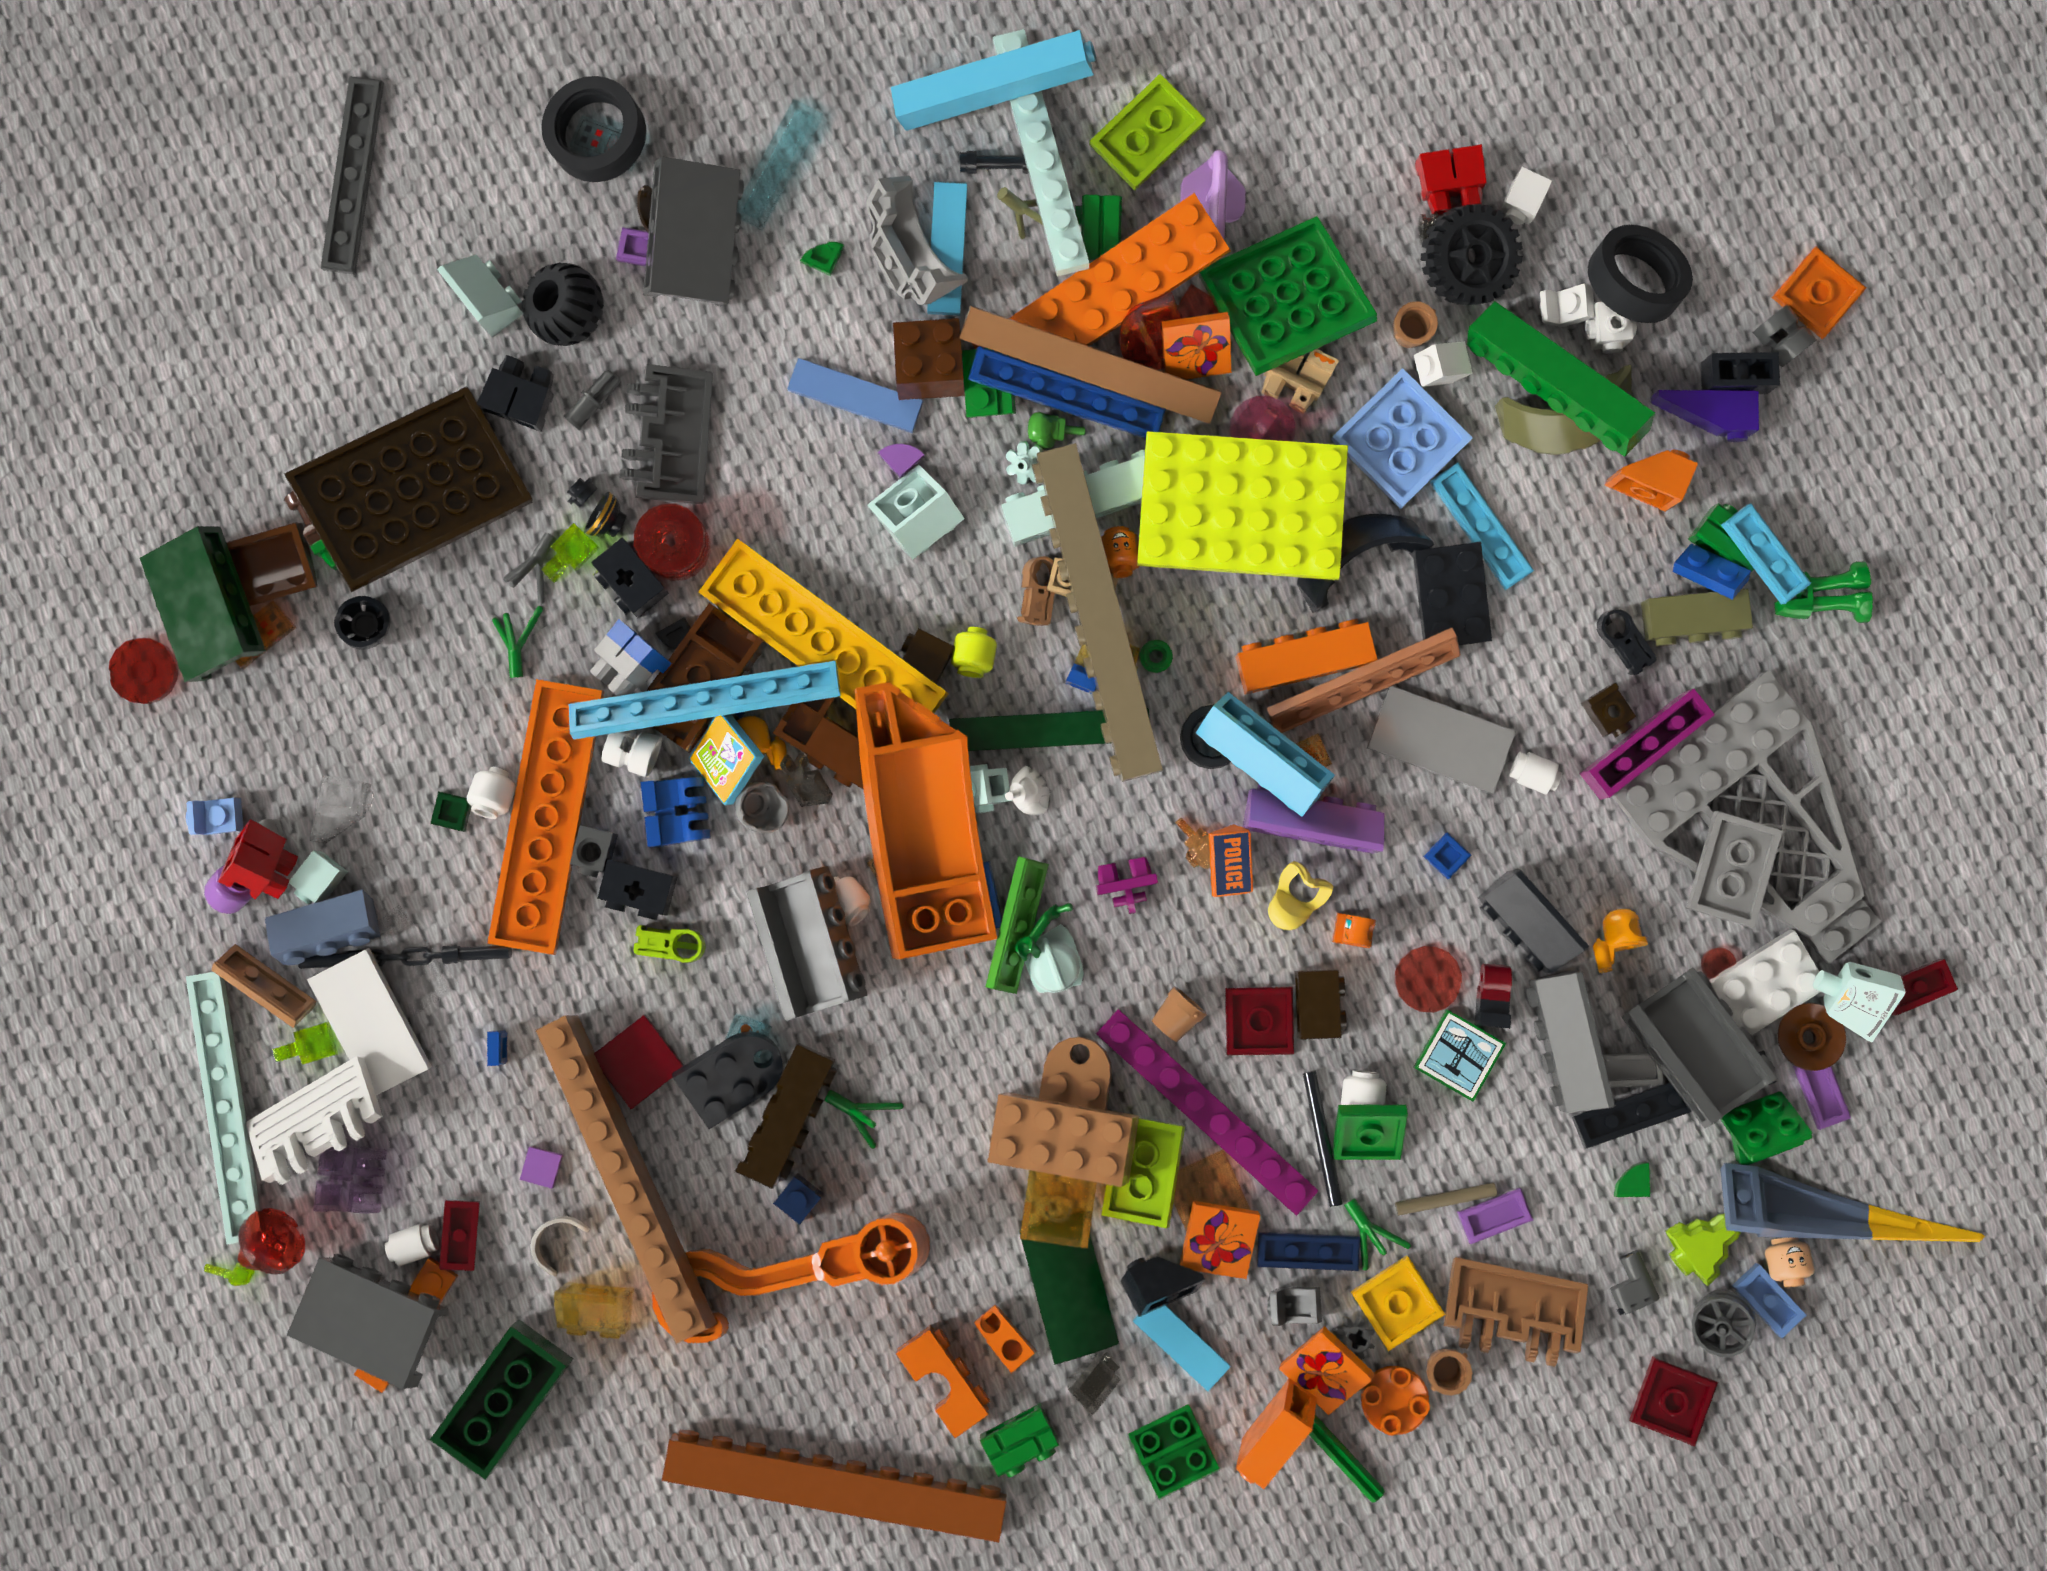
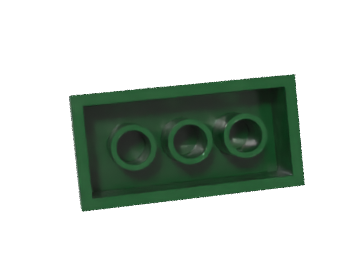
[430,1319,574,1480]

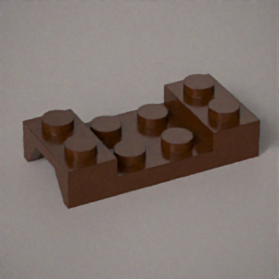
[647,603,767,753]

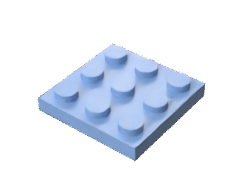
[1331,368,1473,509]

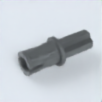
[563,370,621,431]

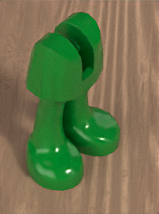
[1774,561,1873,623]

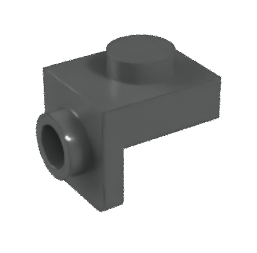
[1267,1287,1322,1326]

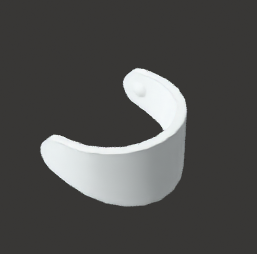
[530,1216,590,1277]

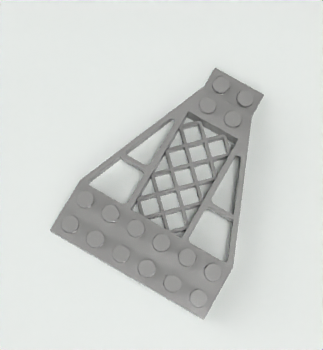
[1612,670,1881,964]

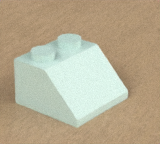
[437,254,523,337]
[867,464,965,560]

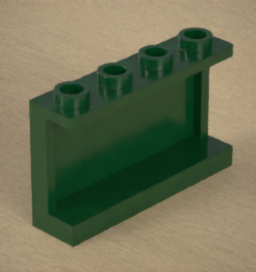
[140,526,266,682]

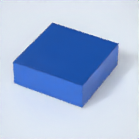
[1423,832,1471,880]
[487,1030,507,1066]

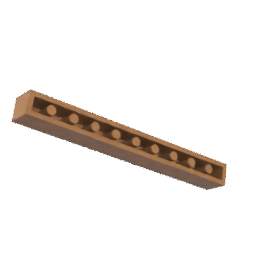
[536,1015,717,1344]

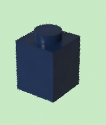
[773,1173,824,1225]

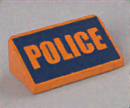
[1209,824,1253,897]

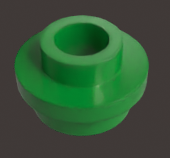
[1139,640,1173,673]

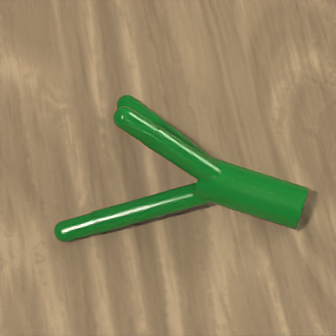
[492,606,543,678]
[824,1090,904,1149]
[1344,1198,1411,1271]

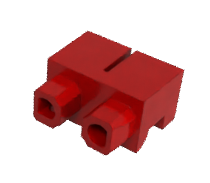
[1415,144,1487,216]
[218,819,298,900]

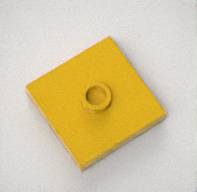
[1350,1255,1446,1351]

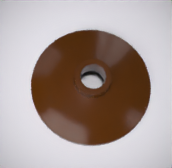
[1778,1003,1846,1071]

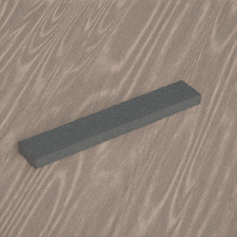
[321,76,384,275]

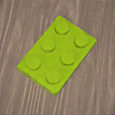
[1089,74,1206,191]
[1101,1118,1185,1228]

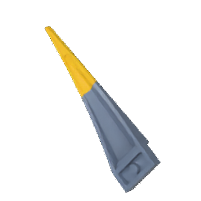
[1720,1163,1985,1242]

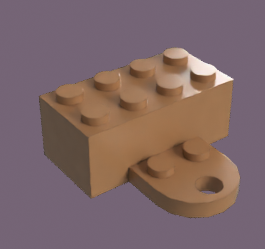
[987,1037,1139,1187]

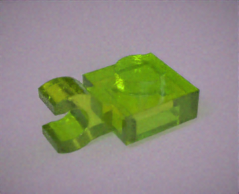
[541,523,599,583]
[272,1022,338,1065]

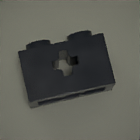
[1701,352,1780,394]
[591,537,669,618]
[597,859,678,920]

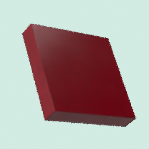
[1225,987,1294,1055]
[594,1015,684,1109]
[1629,1356,1718,1447]

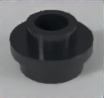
[567,477,598,508]

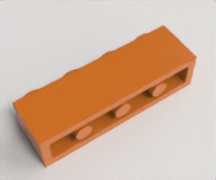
[1235,619,1378,695]

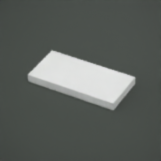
[307,948,432,1096]

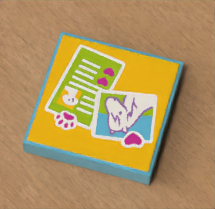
[688,714,764,805]

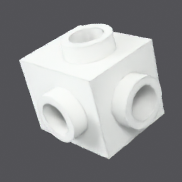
[1585,302,1637,354]

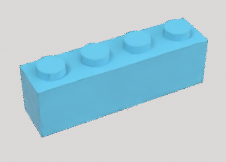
[1196,692,1335,816]

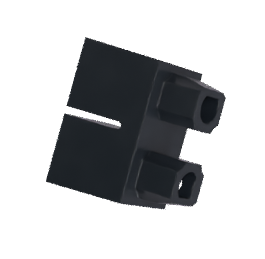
[477,355,554,432]

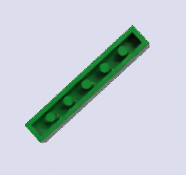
[1466,301,1655,457]

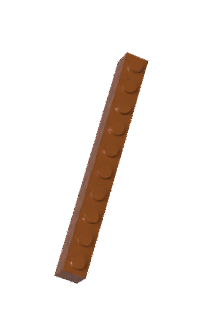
[662,1430,1007,1543]

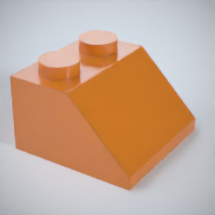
[1605,449,1698,512]

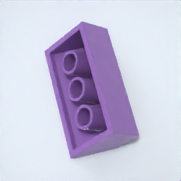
[1242,784,1385,854]

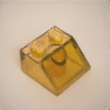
[1020,1170,1097,1249]
[554,1282,634,1339]

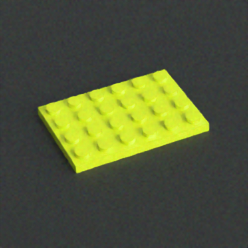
[1137,431,1348,580]

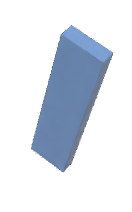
[787,358,923,433]

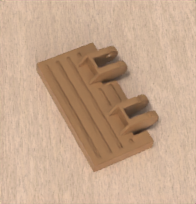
[1444,1257,1588,1367]

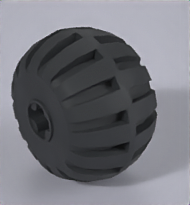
[522,263,604,346]

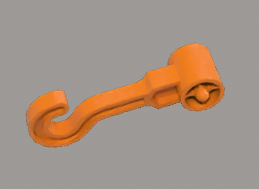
[652,1213,930,1343]

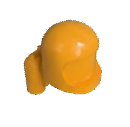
[737,716,789,771]
[1593,909,1648,973]

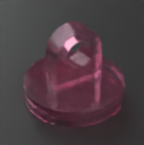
[1229,396,1295,442]

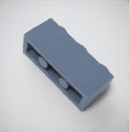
[265,889,381,965]

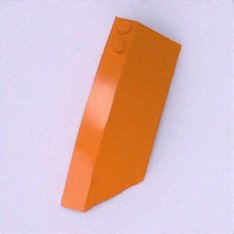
[855,682,997,959]

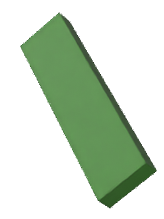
[985,856,1049,994]

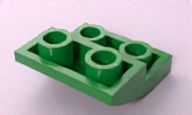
[1128,1404,1220,1500]

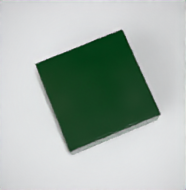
[430,791,472,832]

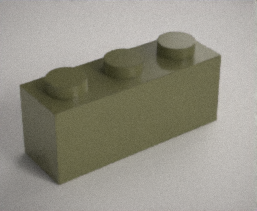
[1641,588,1753,647]

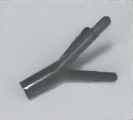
[503,532,557,605]

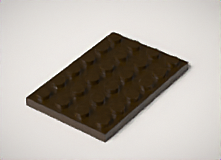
[284,386,533,592]

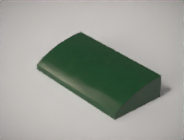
[1019,1212,1119,1365]

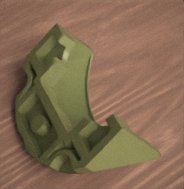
[1495,365,1632,455]

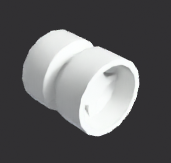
[601,730,662,778]

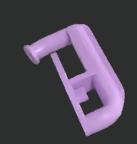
[1180,150,1246,239]

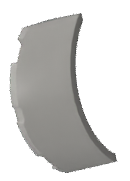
[866,176,968,305]

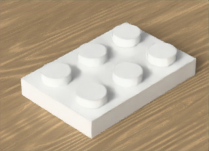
[1709,929,1821,1036]

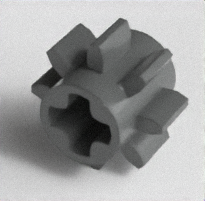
[1332,1317,1375,1359]

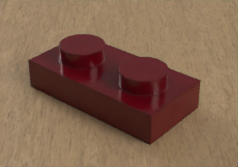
[1892,959,1958,1016]
[439,1200,480,1271]

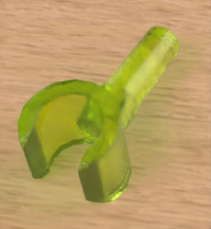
[204,1263,255,1286]

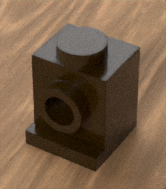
[1581,682,1636,738]

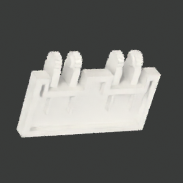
[245,1056,383,1185]

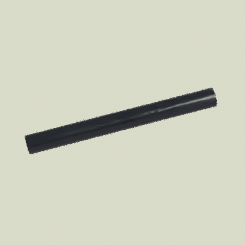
[1303,1071,1343,1207]

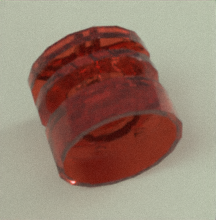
[634,504,711,581]

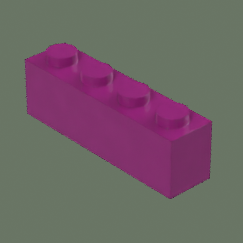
[1579,688,1715,800]

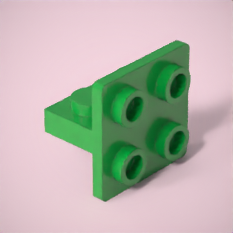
[1720,1091,1813,1165]

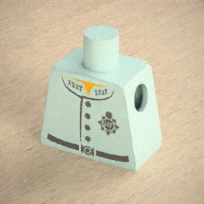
[1813,962,1906,1042]

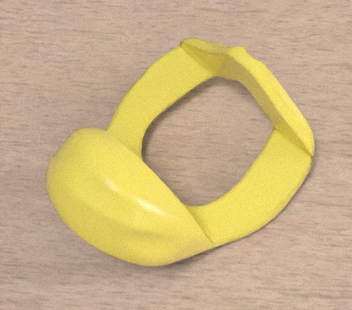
[1268,861,1333,930]

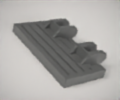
[620,364,713,504]

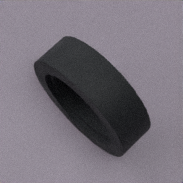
[542,76,646,182]
[1588,225,1693,323]

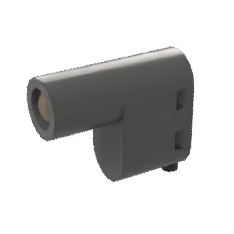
[1610,1250,1660,1315]

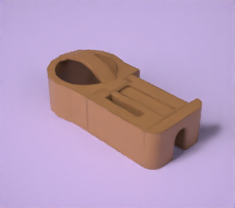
[1017,556,1055,626]

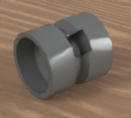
[1753,304,1817,368]

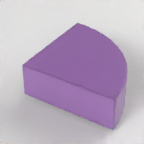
[878,444,925,478]

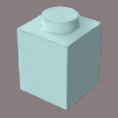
[289,850,348,904]

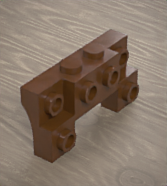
[773,697,864,790]

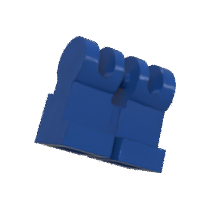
[640,777,711,848]

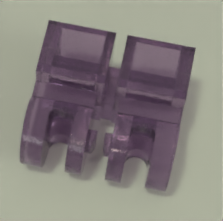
[313,1144,387,1214]

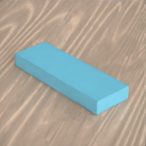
[1721,503,1811,605]
[1133,1305,1231,1391]

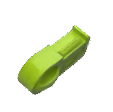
[633,925,706,963]

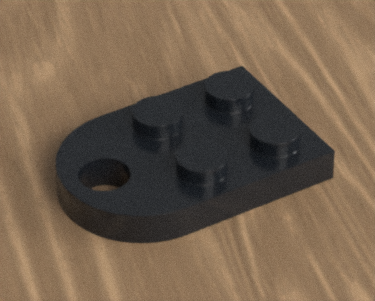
[672,1032,783,1129]

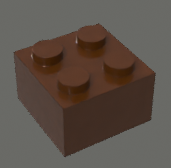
[893,318,965,400]

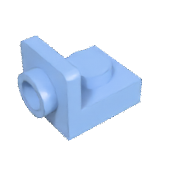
[186,798,243,835]

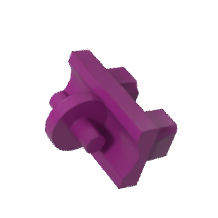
[1096,857,1158,914]

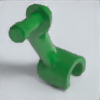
[1015,903,1073,961]

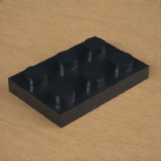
[1413,542,1492,646]

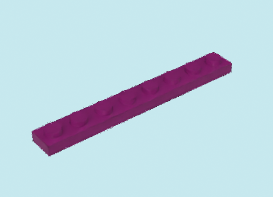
[1096,1009,1319,1216]

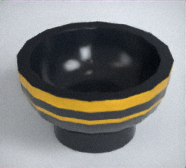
[584,492,627,537]

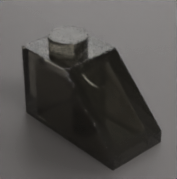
[1067,1352,1121,1415]

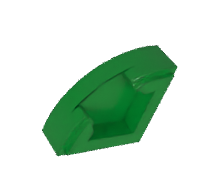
[800,242,844,276]
[1614,1162,1650,1197]

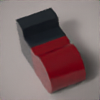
[1474,963,1512,1028]

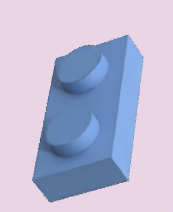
[1732,1263,1806,1338]

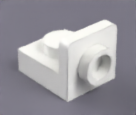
[1539,283,1595,327]

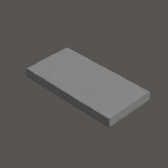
[1367,686,1516,794]

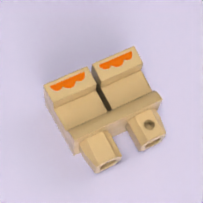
[1261,349,1339,414]

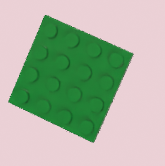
[1199,216,1377,376]

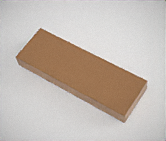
[211,944,317,1028]

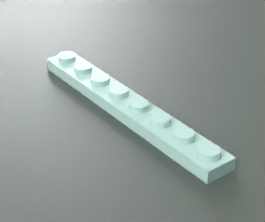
[993,29,1089,277]
[186,972,264,1245]

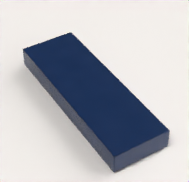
[1257,1232,1360,1271]

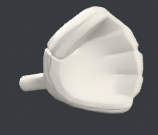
[1005,766,1050,815]

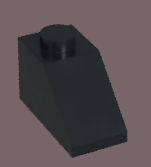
[1120,1256,1205,1317]

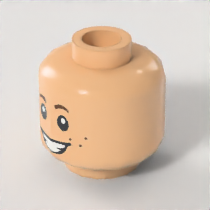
[1765,1238,1814,1288]

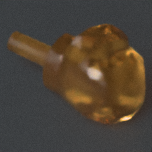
[1175,817,1210,869]

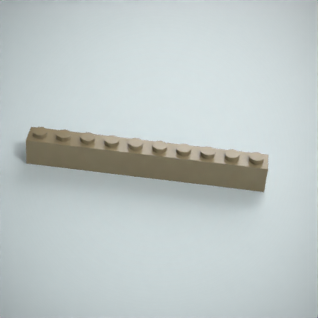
[1032,443,1163,782]

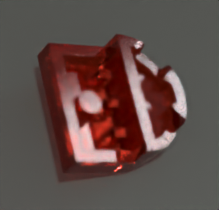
[1119,292,1183,369]

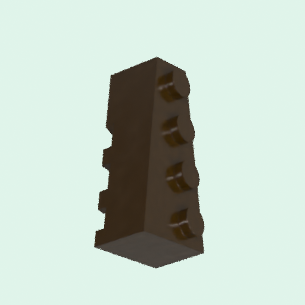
[735,1043,838,1189]

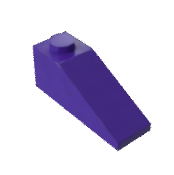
[1651,390,1759,442]

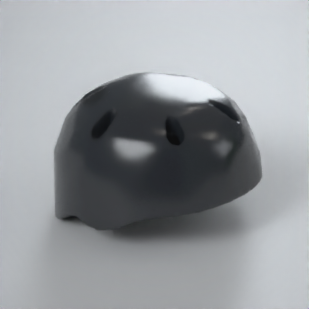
[334,596,390,650]

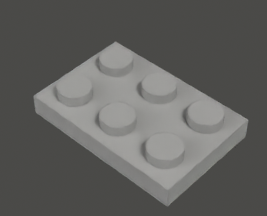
[1686,811,1783,928]

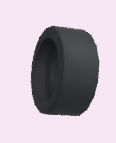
[1180,704,1231,769]

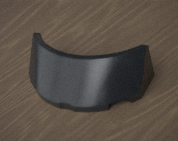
[1297,513,1434,613]

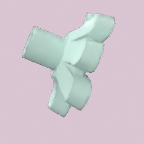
[1006,441,1043,485]

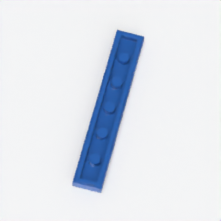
[968,346,1166,439]

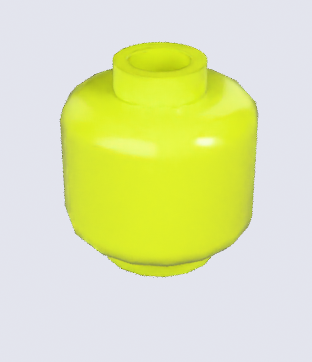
[951,627,997,678]

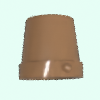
[1393,302,1438,348]
[1152,986,1207,1042]
[1426,1349,1472,1396]

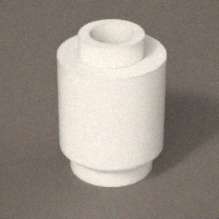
[1509,752,1562,795]
[385,1223,439,1266]

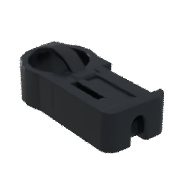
[1597,610,1657,675]

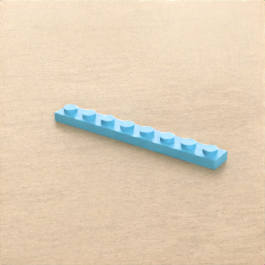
[569,661,841,740]

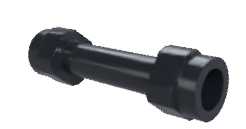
[960,151,1029,174]

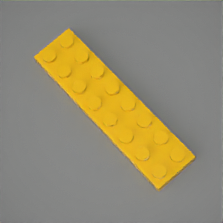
[698,538,949,713]

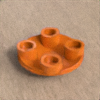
[1361,1365,1430,1436]

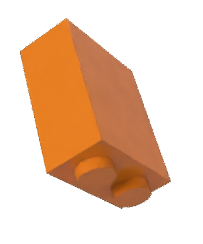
[1236,1378,1317,1489]

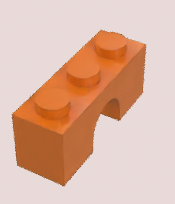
[896,1325,990,1438]

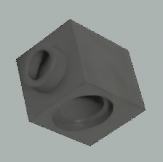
[570,825,618,878]

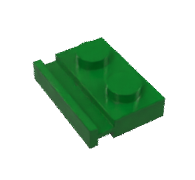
[962,348,1016,418]

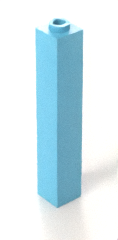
[891,30,1096,131]

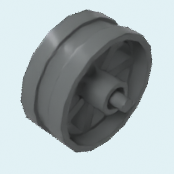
[1691,1290,1756,1357]

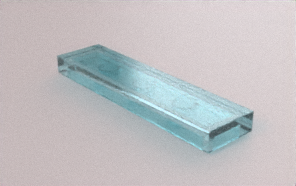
[737,99,823,231]

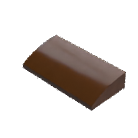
[226,522,318,606]

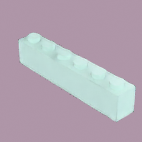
[1001,450,1145,547]

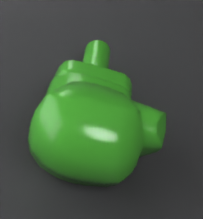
[1028,412,1085,449]

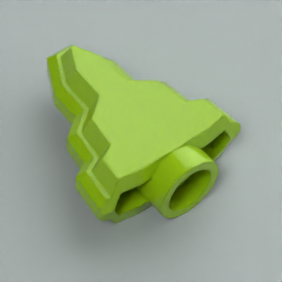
[1665,1213,1741,1286]

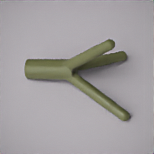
[997,187,1043,239]

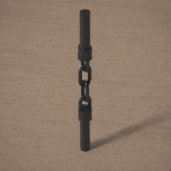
[298,945,512,969]

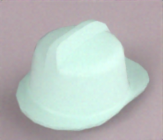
[1025,924,1084,993]

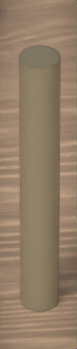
[1395,1183,1497,1216]

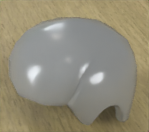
[735,781,789,833]

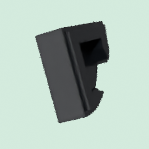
[655,617,691,650]

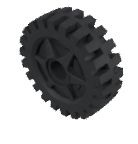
[1421,204,1523,305]

